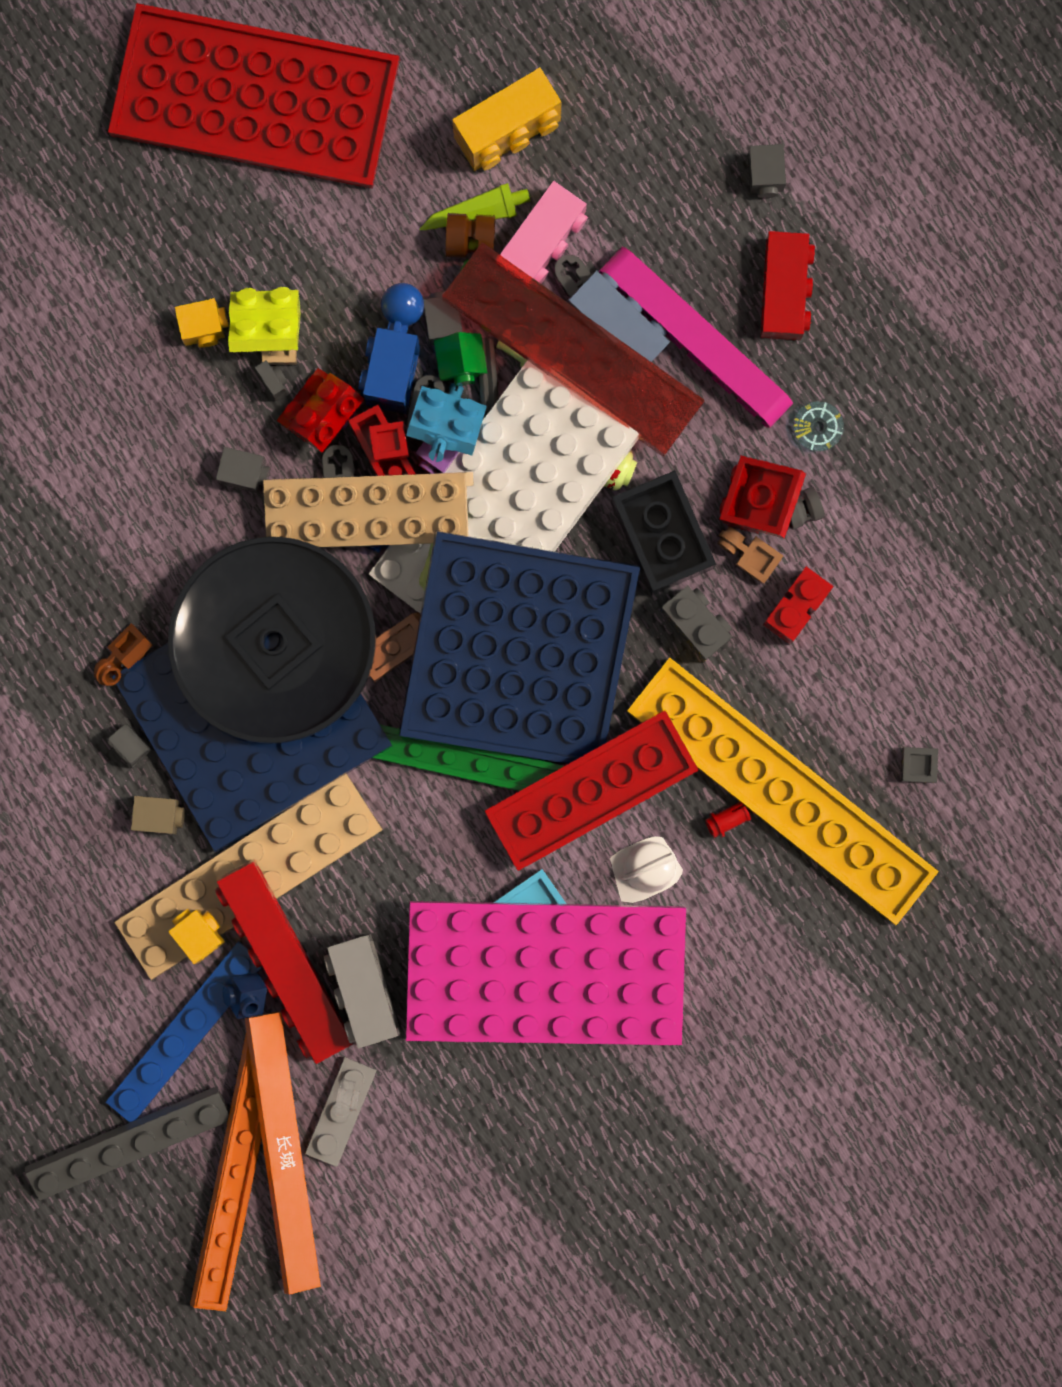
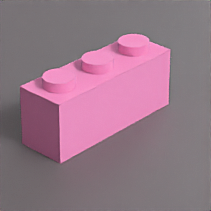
[494,181,588,290]

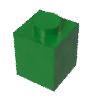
[434,332,487,386]

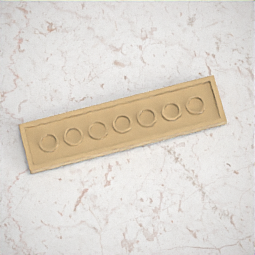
[114,774,383,980]

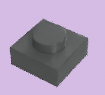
[255,360,288,401]
[901,747,938,783]

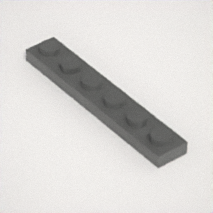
[25,1086,230,1201]

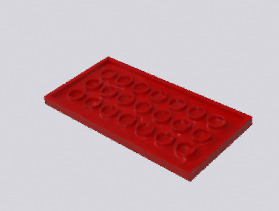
[108,3,400,189]

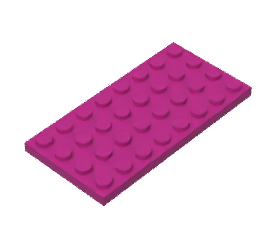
[406,901,686,1045]

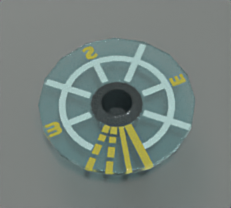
[793,401,844,451]

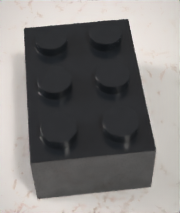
[611,470,716,596]

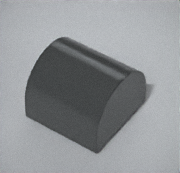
[108,724,151,768]

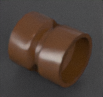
[446,213,495,260]

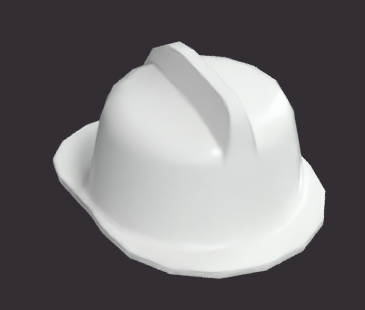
[610,836,683,903]

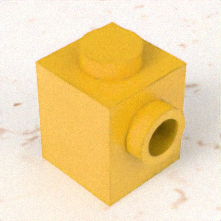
[175,298,229,348]
[168,909,225,964]

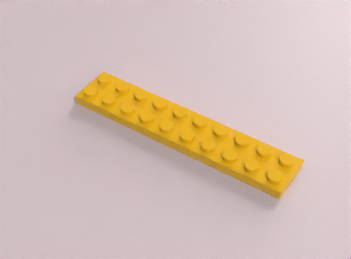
[627,658,939,925]

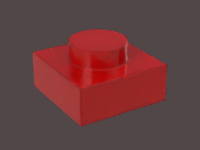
[369,421,409,462]

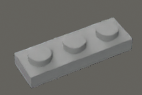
[305,1057,377,1167]

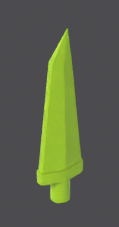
[419,183,531,230]

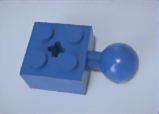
[359,283,424,414]

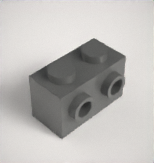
[660,585,732,662]

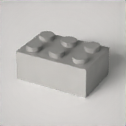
[324,934,401,1049]

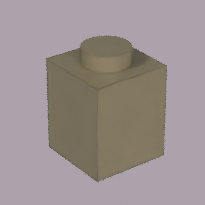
[131,796,185,834]

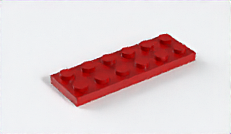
[485,710,699,871]

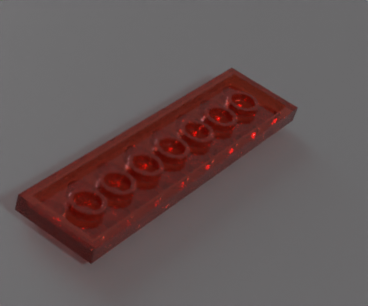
[442,242,705,457]

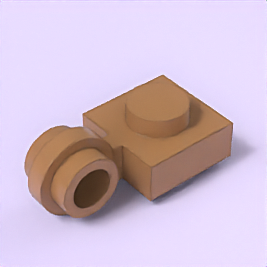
[717,526,783,584]

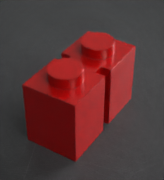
[763,566,834,645]

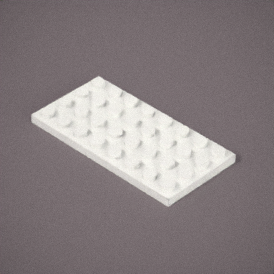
[369,355,641,613]

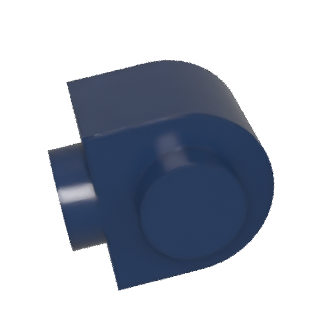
[222,973,267,1019]

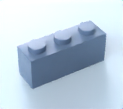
[564,271,670,374]

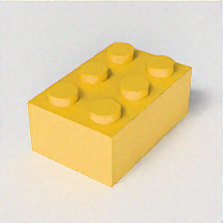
[452,68,562,171]

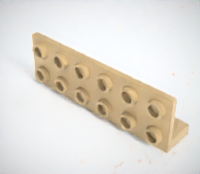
[263,472,474,547]

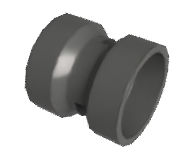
[789,486,825,530]

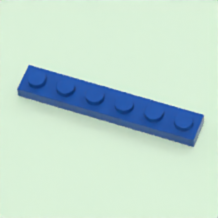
[106,941,263,1122]

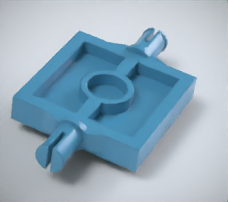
[406,383,487,462]

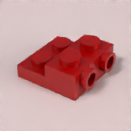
[276,368,364,453]
[719,455,806,539]

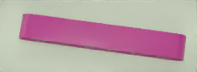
[598,246,793,428]

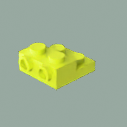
[228,287,300,352]

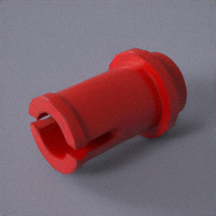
[705,801,751,838]

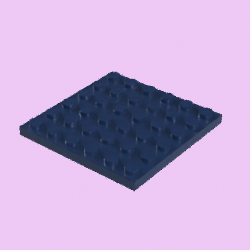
[398,530,640,764]
[112,633,392,852]

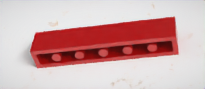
[214,859,353,1064]

